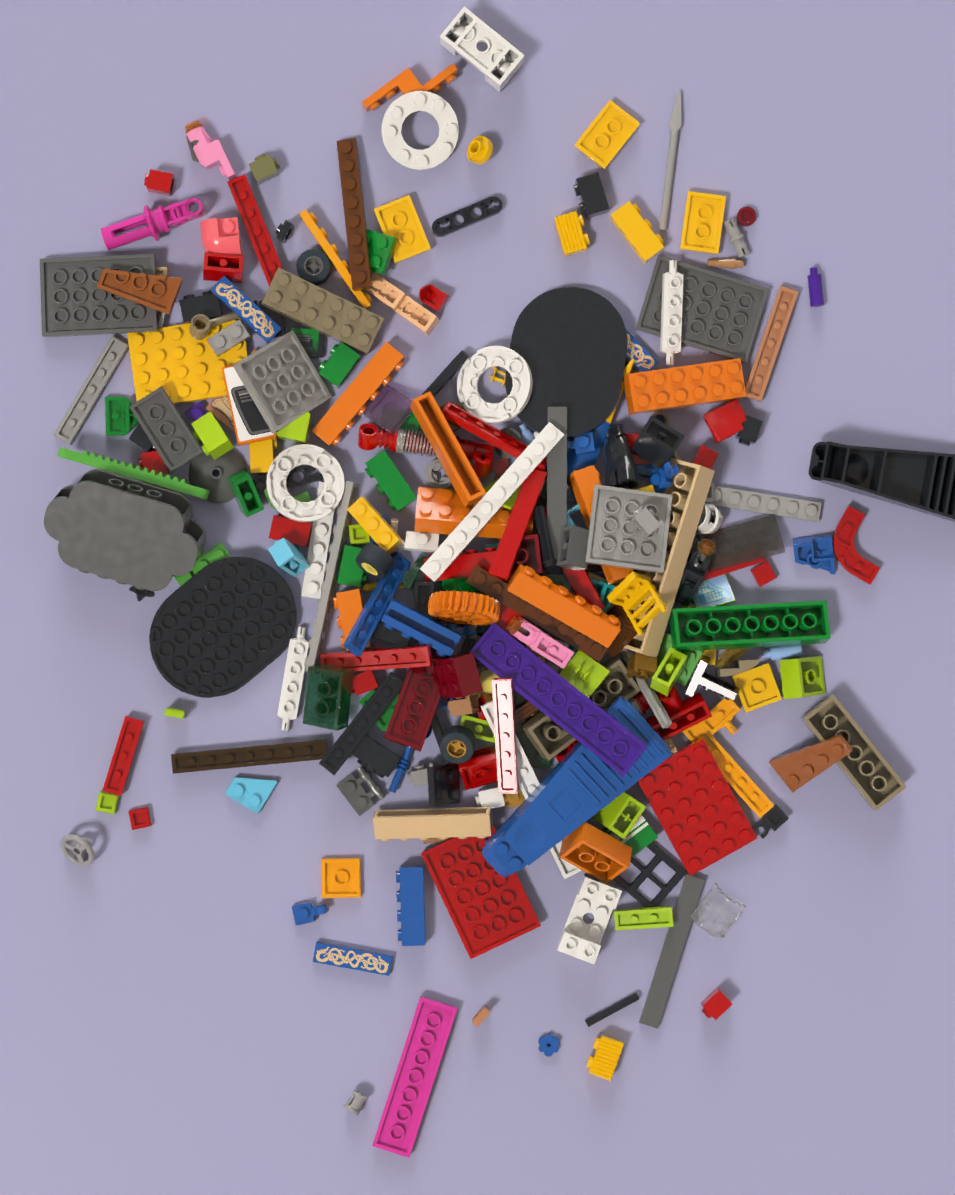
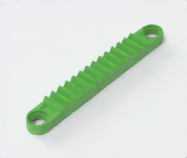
[58,447,210,500]

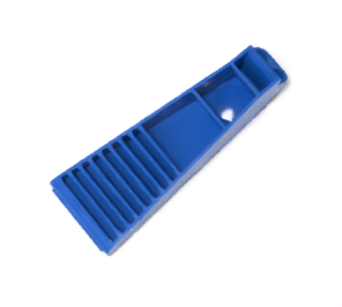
[482,696,673,877]

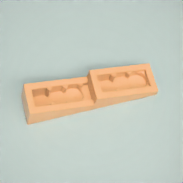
[365,273,440,336]

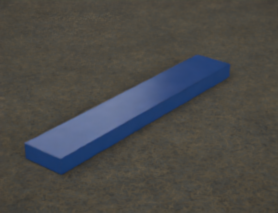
[343,551,411,657]

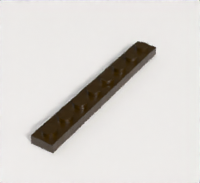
[171,739,328,774]

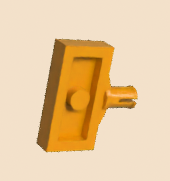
[700,698,741,735]

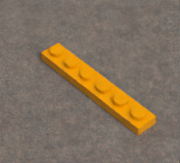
[299,209,372,310]
[682,723,774,818]

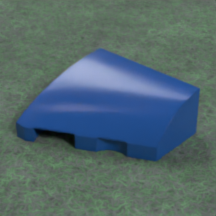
[792,534,836,574]

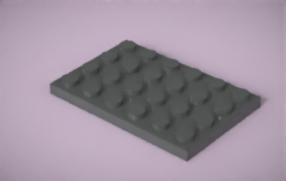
[40,254,158,337]
[635,255,769,363]

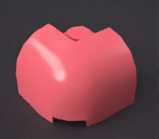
[200,217,243,255]

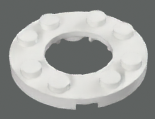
[381,91,459,170]
[457,346,533,424]
[266,444,345,522]

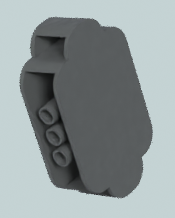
[44,469,206,591]

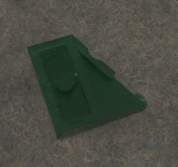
[401,554,427,591]

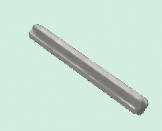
[620,648,672,729]

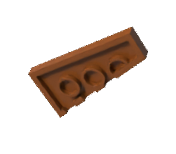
[97,269,184,315]
[769,734,853,793]

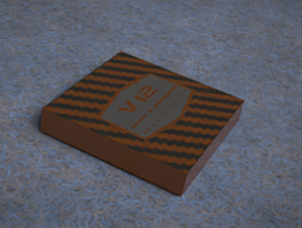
[606,604,638,657]

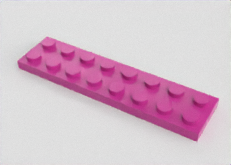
[372,996,457,1158]

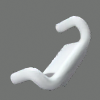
[390,518,449,552]

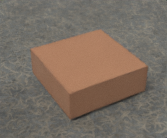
[472,1006,490,1027]

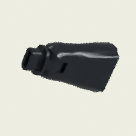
[605,425,641,489]

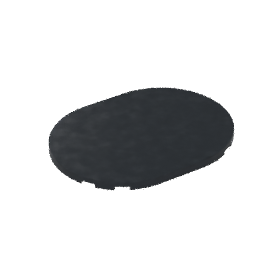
[505,287,628,439]
[149,556,296,698]

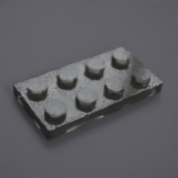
[700,514,785,572]

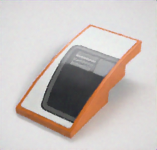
[222,366,277,446]

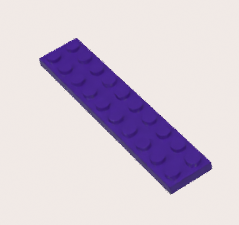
[469,623,648,777]

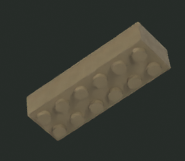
[261,267,384,355]
[521,657,641,761]
[800,694,906,811]

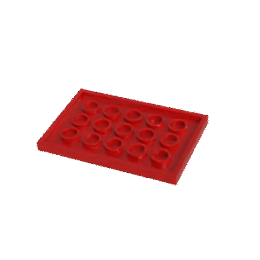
[638,738,758,876]
[421,825,541,959]

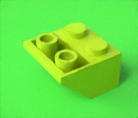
[591,792,646,839]

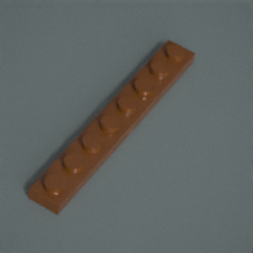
[337,138,373,291]
[466,564,608,662]

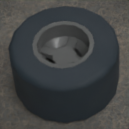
[296,249,332,285]

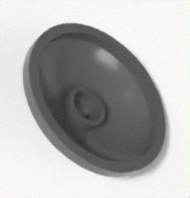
[189,449,247,503]

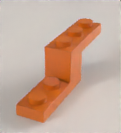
[362,63,458,112]

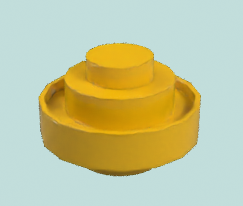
[467,136,493,165]

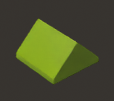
[276,412,313,444]

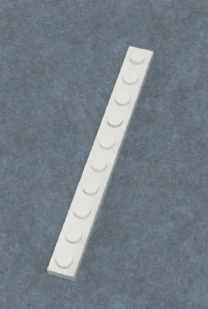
[420,422,564,582]
[480,700,582,879]

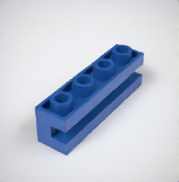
[381,598,462,658]
[396,866,426,946]

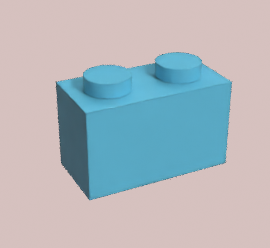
[268,538,310,577]

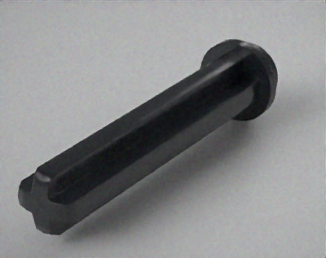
[534,506,557,568]

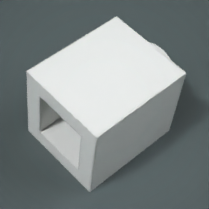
[475,786,505,809]

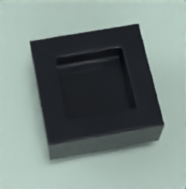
[276,220,294,244]

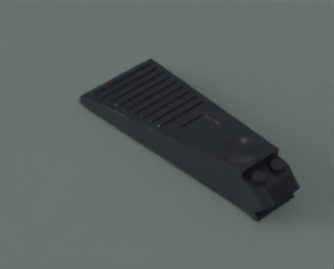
[809,441,955,522]

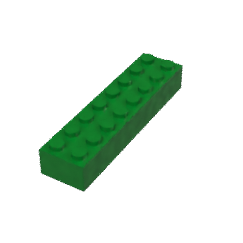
[669,601,831,652]

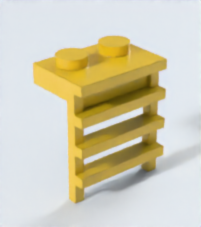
[607,571,667,636]

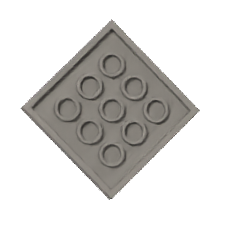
[232,330,332,433]
[585,484,673,573]

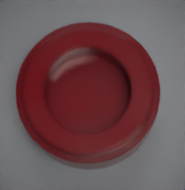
[736,207,756,227]

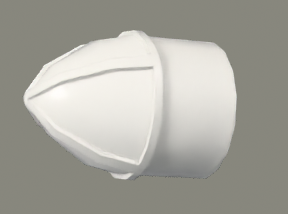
[696,503,723,534]

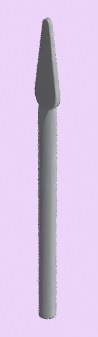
[659,91,682,231]

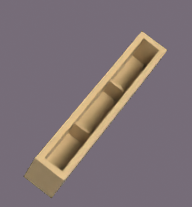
[373,807,493,841]

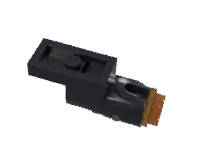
[675,539,716,607]

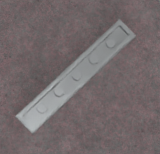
[53,335,129,445]

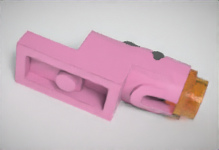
[185,120,236,180]
[506,616,574,669]

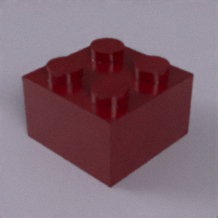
[499,534,545,580]
[435,653,483,699]

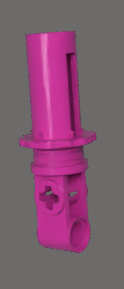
[101,198,206,250]

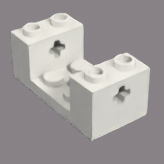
[440,7,525,92]
[557,875,622,964]

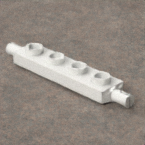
[660,260,684,366]
[277,627,309,731]

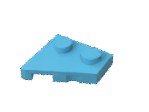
[225,777,277,814]

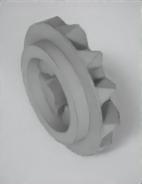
[425,459,452,489]

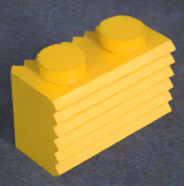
[554,211,590,257]
[586,1034,624,1081]

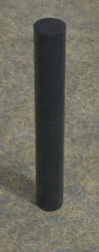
[585,993,639,1027]

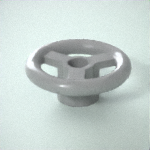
[61,834,95,866]

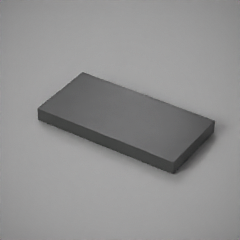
[129,386,204,473]

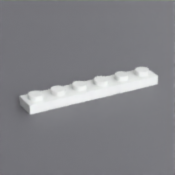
[301,481,335,599]

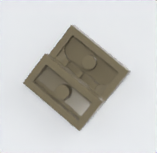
[716,660,759,677]

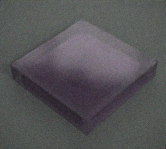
[363,384,413,435]

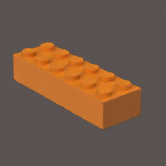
[623,358,746,415]
[415,487,534,539]

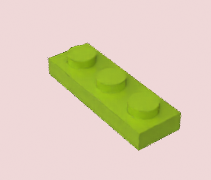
[614,906,674,931]

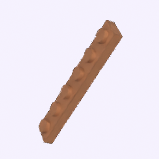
[745,286,798,402]

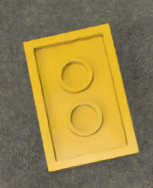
[574,100,640,170]
[680,191,726,255]
[374,195,431,264]

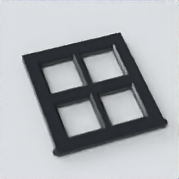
[613,842,687,908]

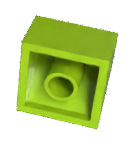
[779,656,826,699]

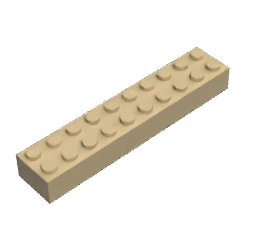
[624,458,715,658]

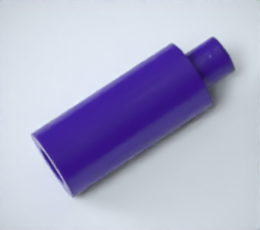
[807,267,824,307]

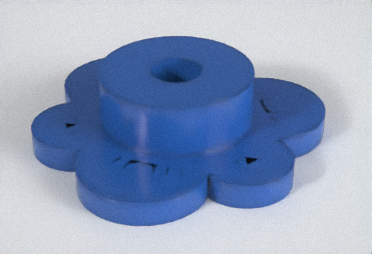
[538,1034,560,1057]

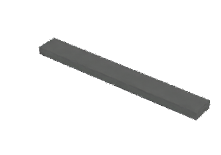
[547,407,568,563]
[639,874,705,1029]

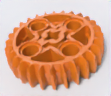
[428,590,500,626]

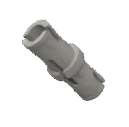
[723,218,750,259]

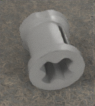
[344,1089,368,1115]

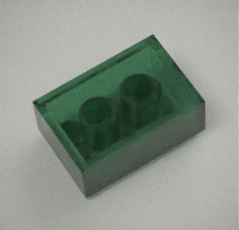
[303,663,353,731]

